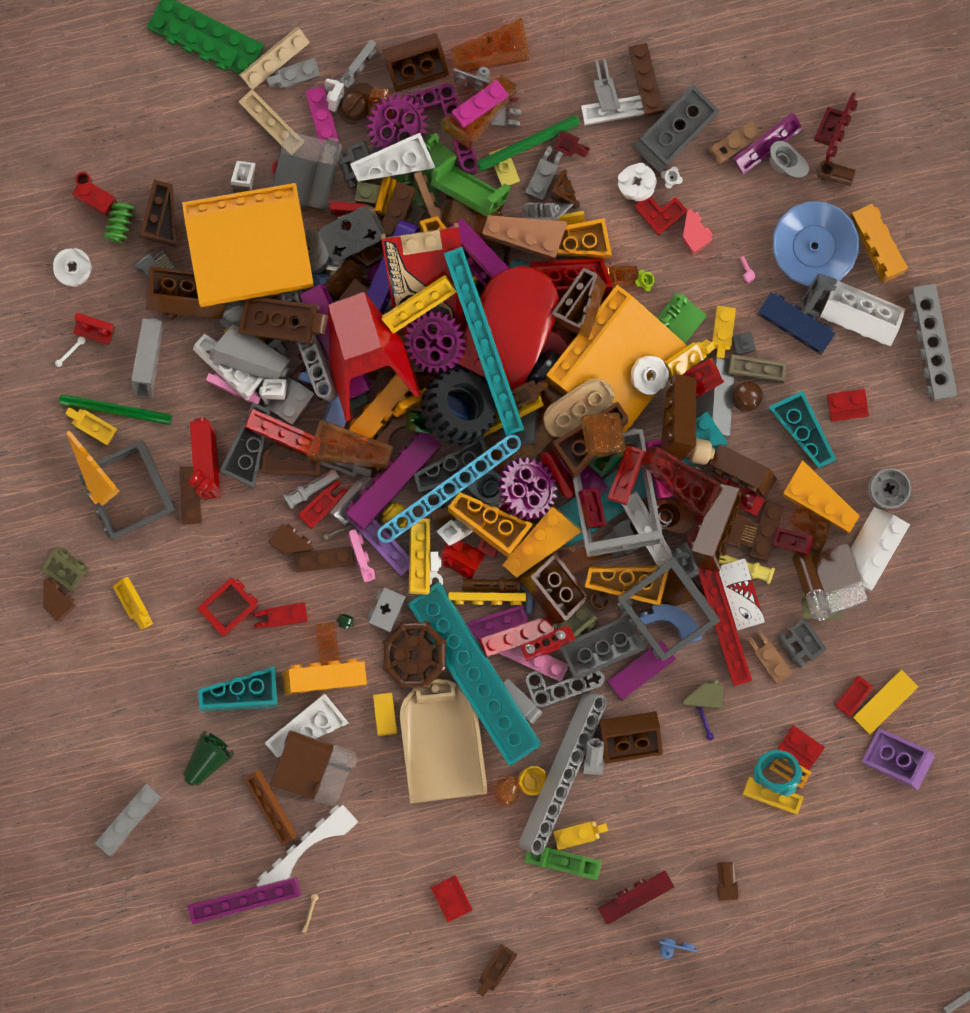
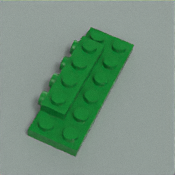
[147,0,265,75]

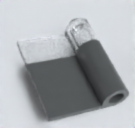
[272,130,342,211]

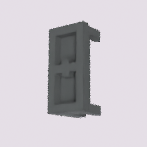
[800,273,837,316]

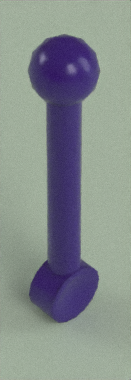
[696,707,714,741]

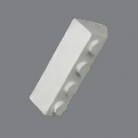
[820,281,906,346]
[850,507,910,592]

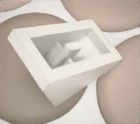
[231,161,256,192]

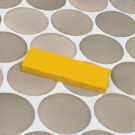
[853,670,918,735]

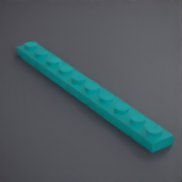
[444,247,524,436]

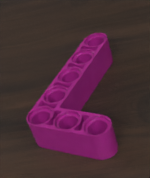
[406,83,478,175]

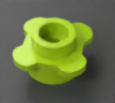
[635,270,654,292]

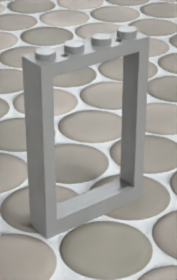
[573,428,663,557]

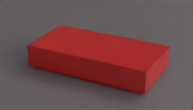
[834,675,874,718]

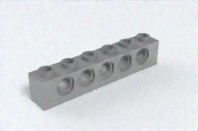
[909,284,957,402]

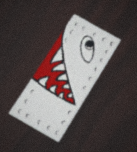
[719,558,765,630]

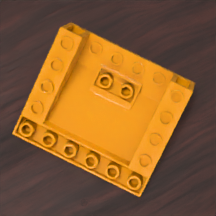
[182,183,314,307]
[545,285,687,433]

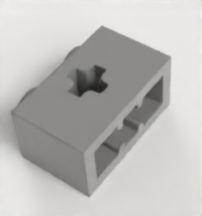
[367,588,406,633]

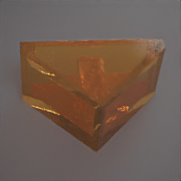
[608,266,638,290]

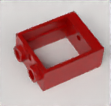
[197,577,258,638]

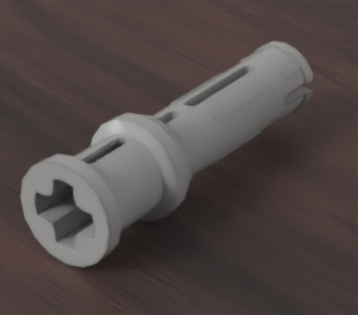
[283,469,339,510]

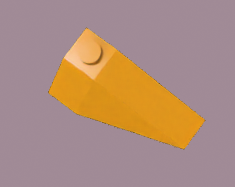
[67,431,120,506]

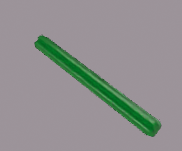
[477,115,580,171]
[59,394,172,425]

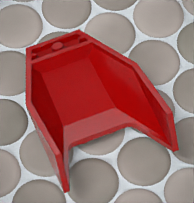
[328,292,422,422]

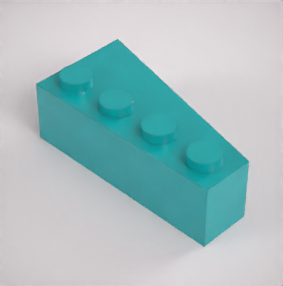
[768,391,837,469]
[198,666,278,713]

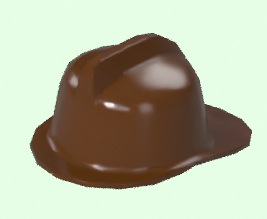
[338,83,377,124]
[650,499,695,534]

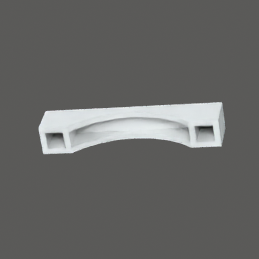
[256,805,359,886]

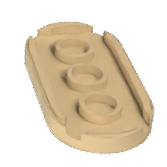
[543,378,614,437]

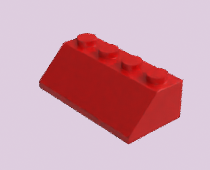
[530,258,613,302]

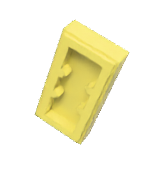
[489,146,520,186]

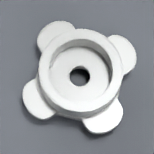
[661,167,683,189]

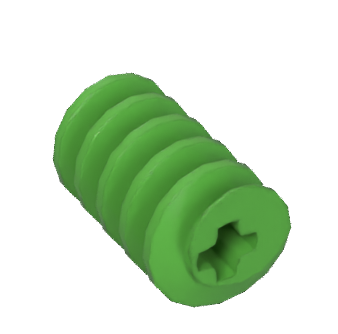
[103,202,136,244]

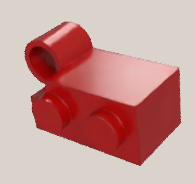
[72,172,117,217]

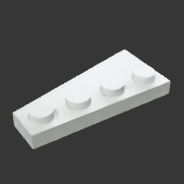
[350,133,435,182]
[193,334,264,401]
[265,693,349,758]

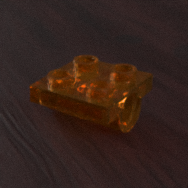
[581,413,626,457]

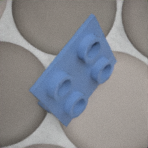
[658,937,698,959]

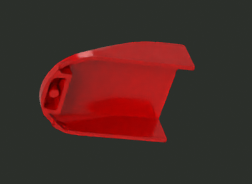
[458,266,559,389]

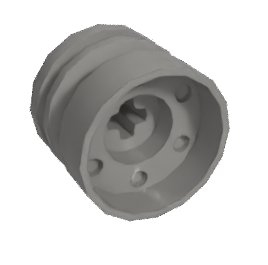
[867,468,911,509]

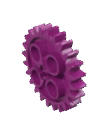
[366,93,428,150]
[404,310,467,373]
[497,457,557,520]

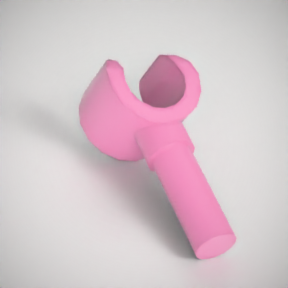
[740,256,755,284]

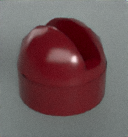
[742,492,757,508]

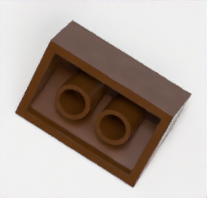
[382,33,449,92]
[520,553,590,624]
[599,711,663,763]

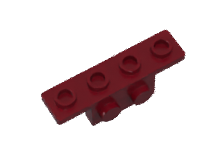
[814,92,858,163]
[598,871,674,924]

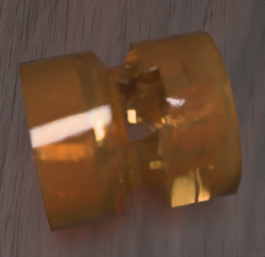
[368,88,394,118]

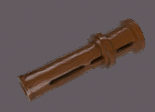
[462,577,521,593]

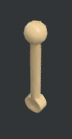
[302,894,319,934]

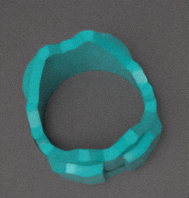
[753,750,802,796]

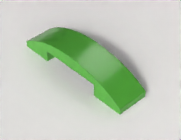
[525,847,602,880]

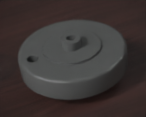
[305,230,332,274]

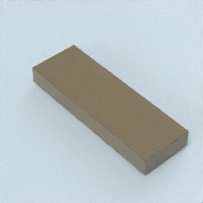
[728,354,787,383]

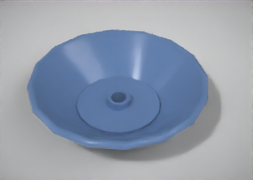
[773,201,859,286]

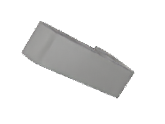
[526,671,604,708]

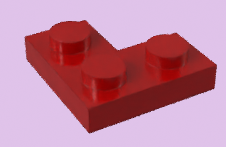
[634,196,688,236]

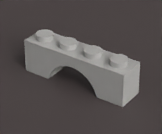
[95,784,163,856]

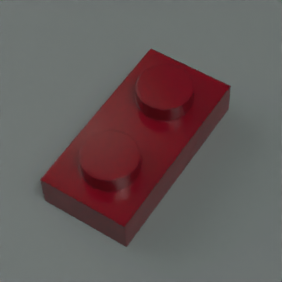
[578,488,607,529]
[771,527,814,556]

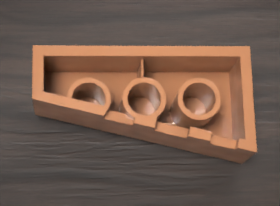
[482,215,567,262]

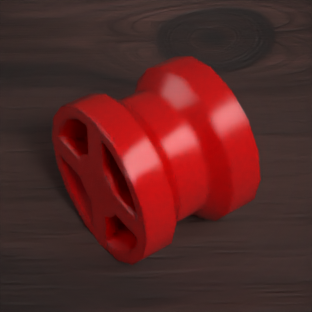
[188,469,212,494]

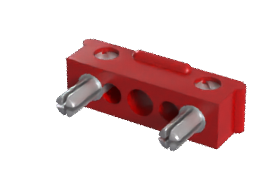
[521,626,575,661]

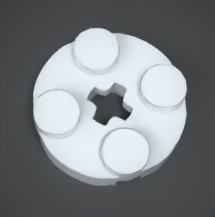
[618,163,657,201]
[53,248,92,287]
[631,356,669,395]

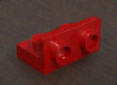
[73,312,115,345]

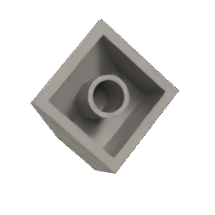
[262,376,315,426]

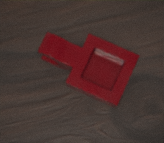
[554,131,590,158]

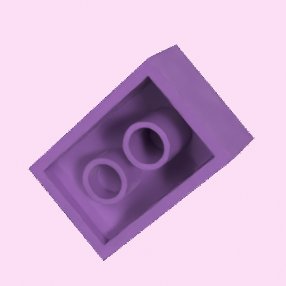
[862,728,935,791]

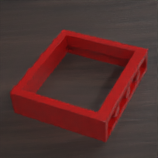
[190,417,221,499]

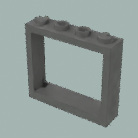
[79,440,176,540]
[617,556,720,661]

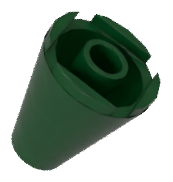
[183,731,234,786]

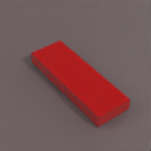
[608,445,646,506]

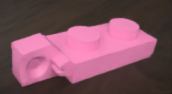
[348,529,375,583]

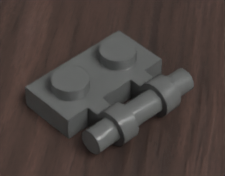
[336,141,371,189]
[778,618,827,669]

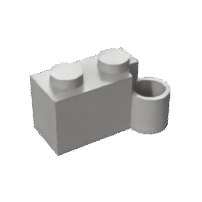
[504,679,543,724]

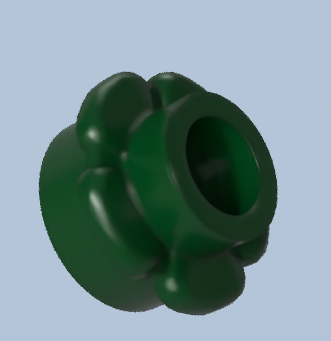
[336,614,355,629]

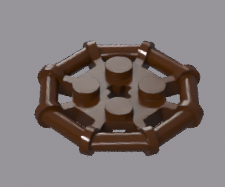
[382,621,447,690]

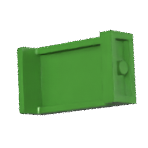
[430,155,511,217]

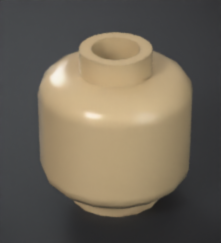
[687,438,715,465]

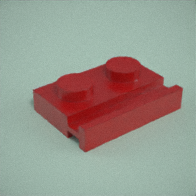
[330,201,369,216]
[682,358,724,397]
[826,389,869,422]
[777,725,825,770]
[431,875,473,922]

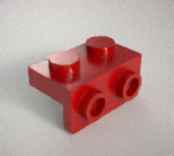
[440,540,486,579]

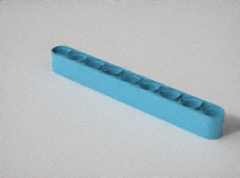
[378,434,521,543]

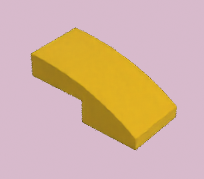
[373,693,397,736]

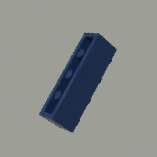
[757,293,836,355]

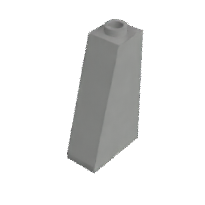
[131,318,163,399]
[209,324,290,379]

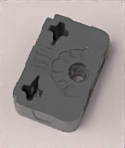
[319,206,386,262]

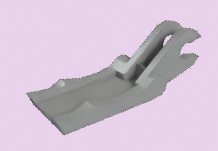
[593,58,620,112]

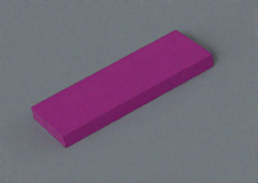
[607,640,676,701]

